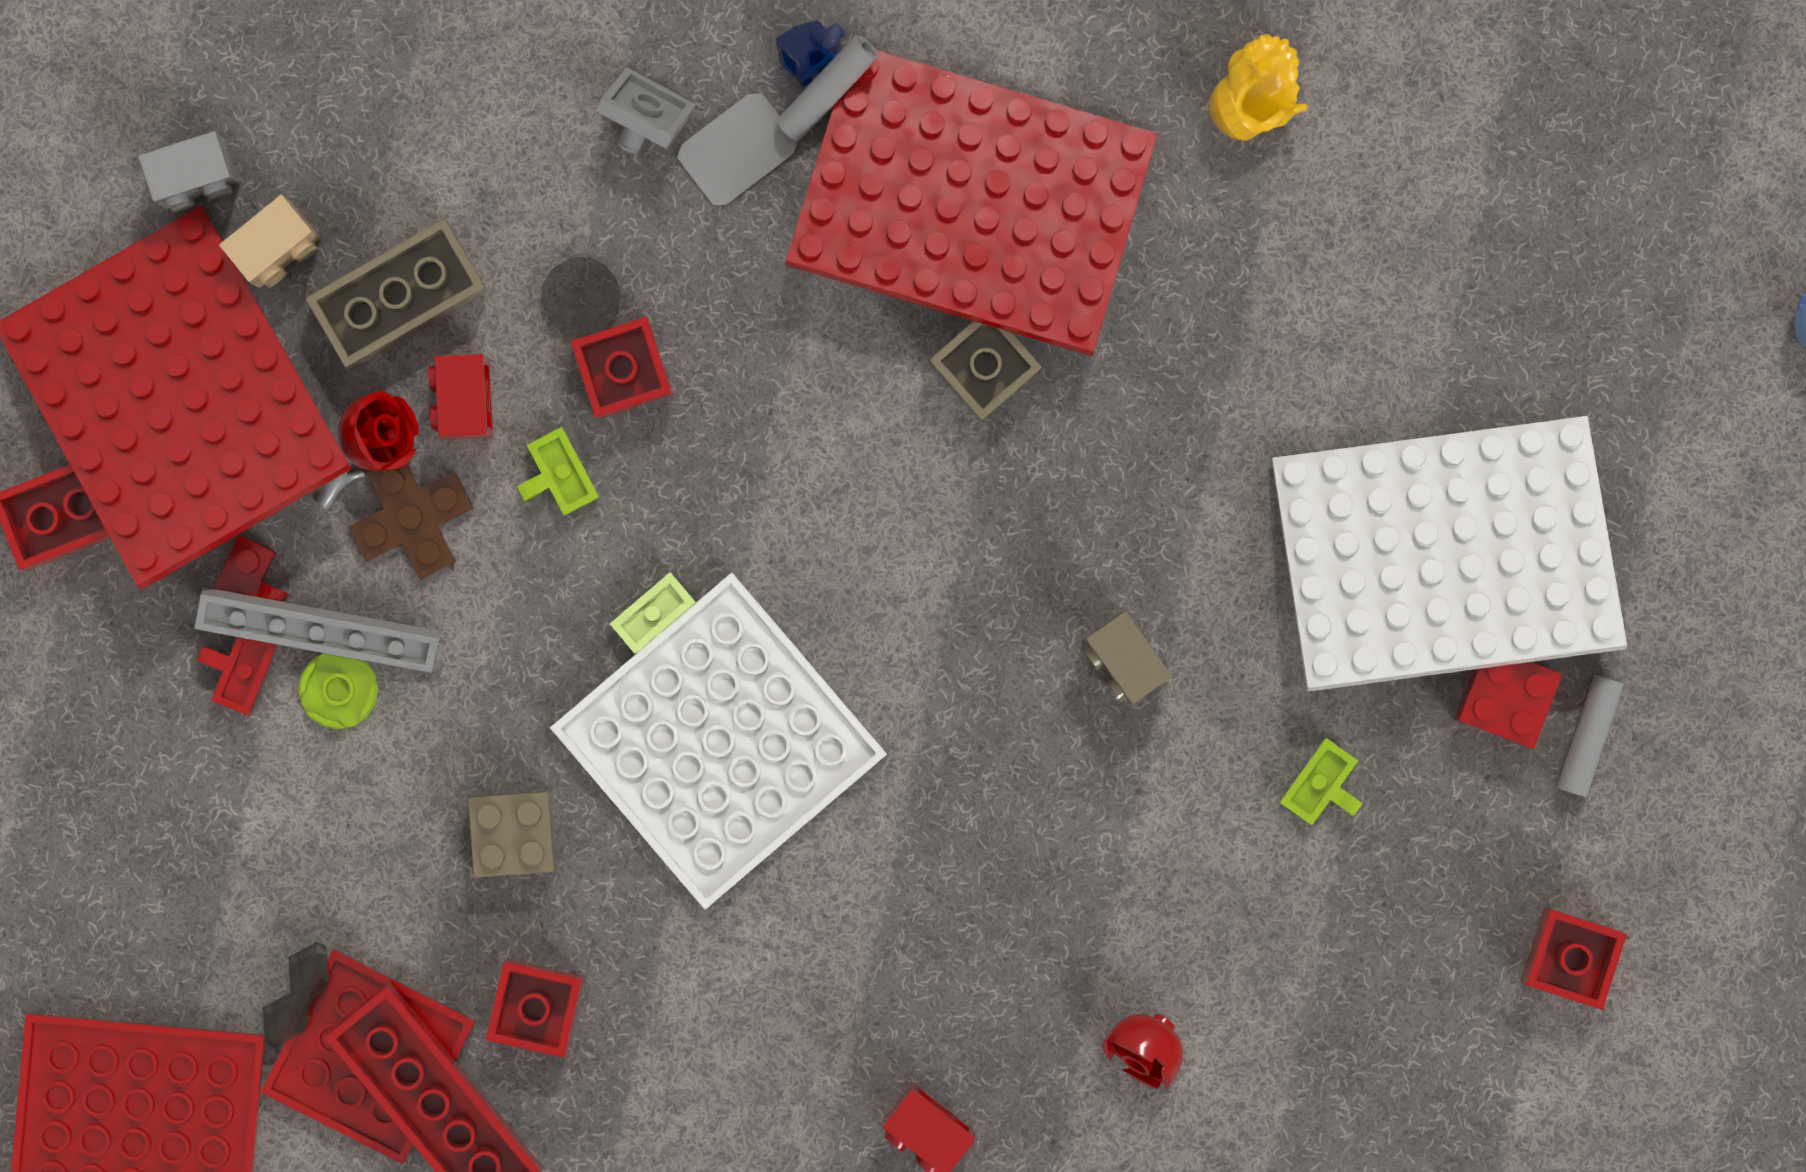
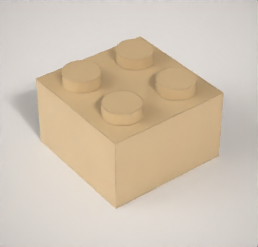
[219,194,321,288]

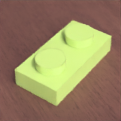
[610,572,696,654]

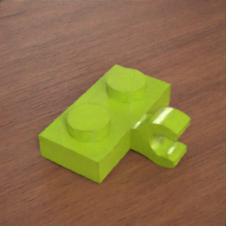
[517,427,599,516]
[1279,738,1363,826]

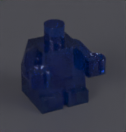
[776,20,845,87]

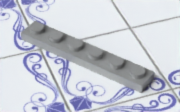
[194,587,440,673]

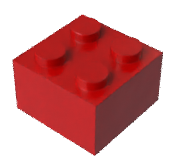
[570,316,673,420]
[428,354,493,440]
[1454,662,1562,749]
[1520,907,1627,1010]
[486,959,585,1058]
[883,1083,976,1172]

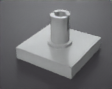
[596,67,696,153]

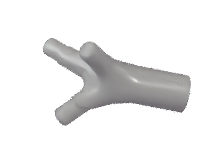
[315,456,365,509]

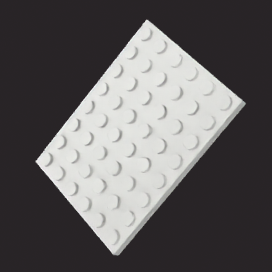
[1272,416,1627,692]

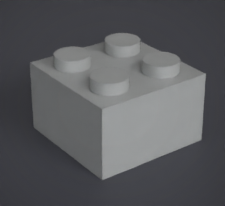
[138,131,240,212]

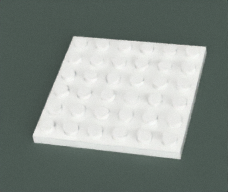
[550,573,887,909]

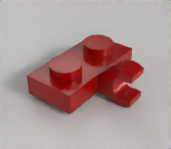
[213,535,288,602]
[197,637,278,716]

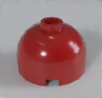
[338,391,419,472]
[1102,1014,1184,1089]

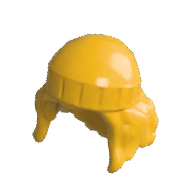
[1209,34,1308,141]

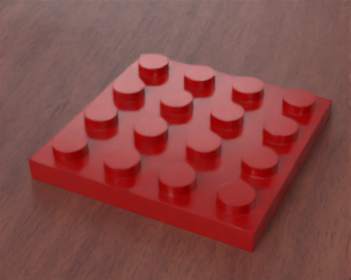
[261,949,476,1164]

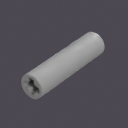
[777,35,879,141]
[1556,674,1624,798]

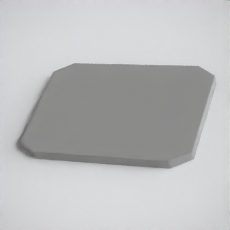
[677,93,798,206]

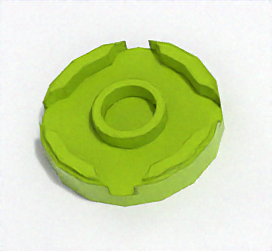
[298,653,379,729]

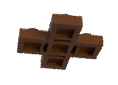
[349,464,474,579]

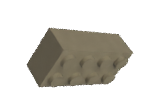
[306,218,488,370]

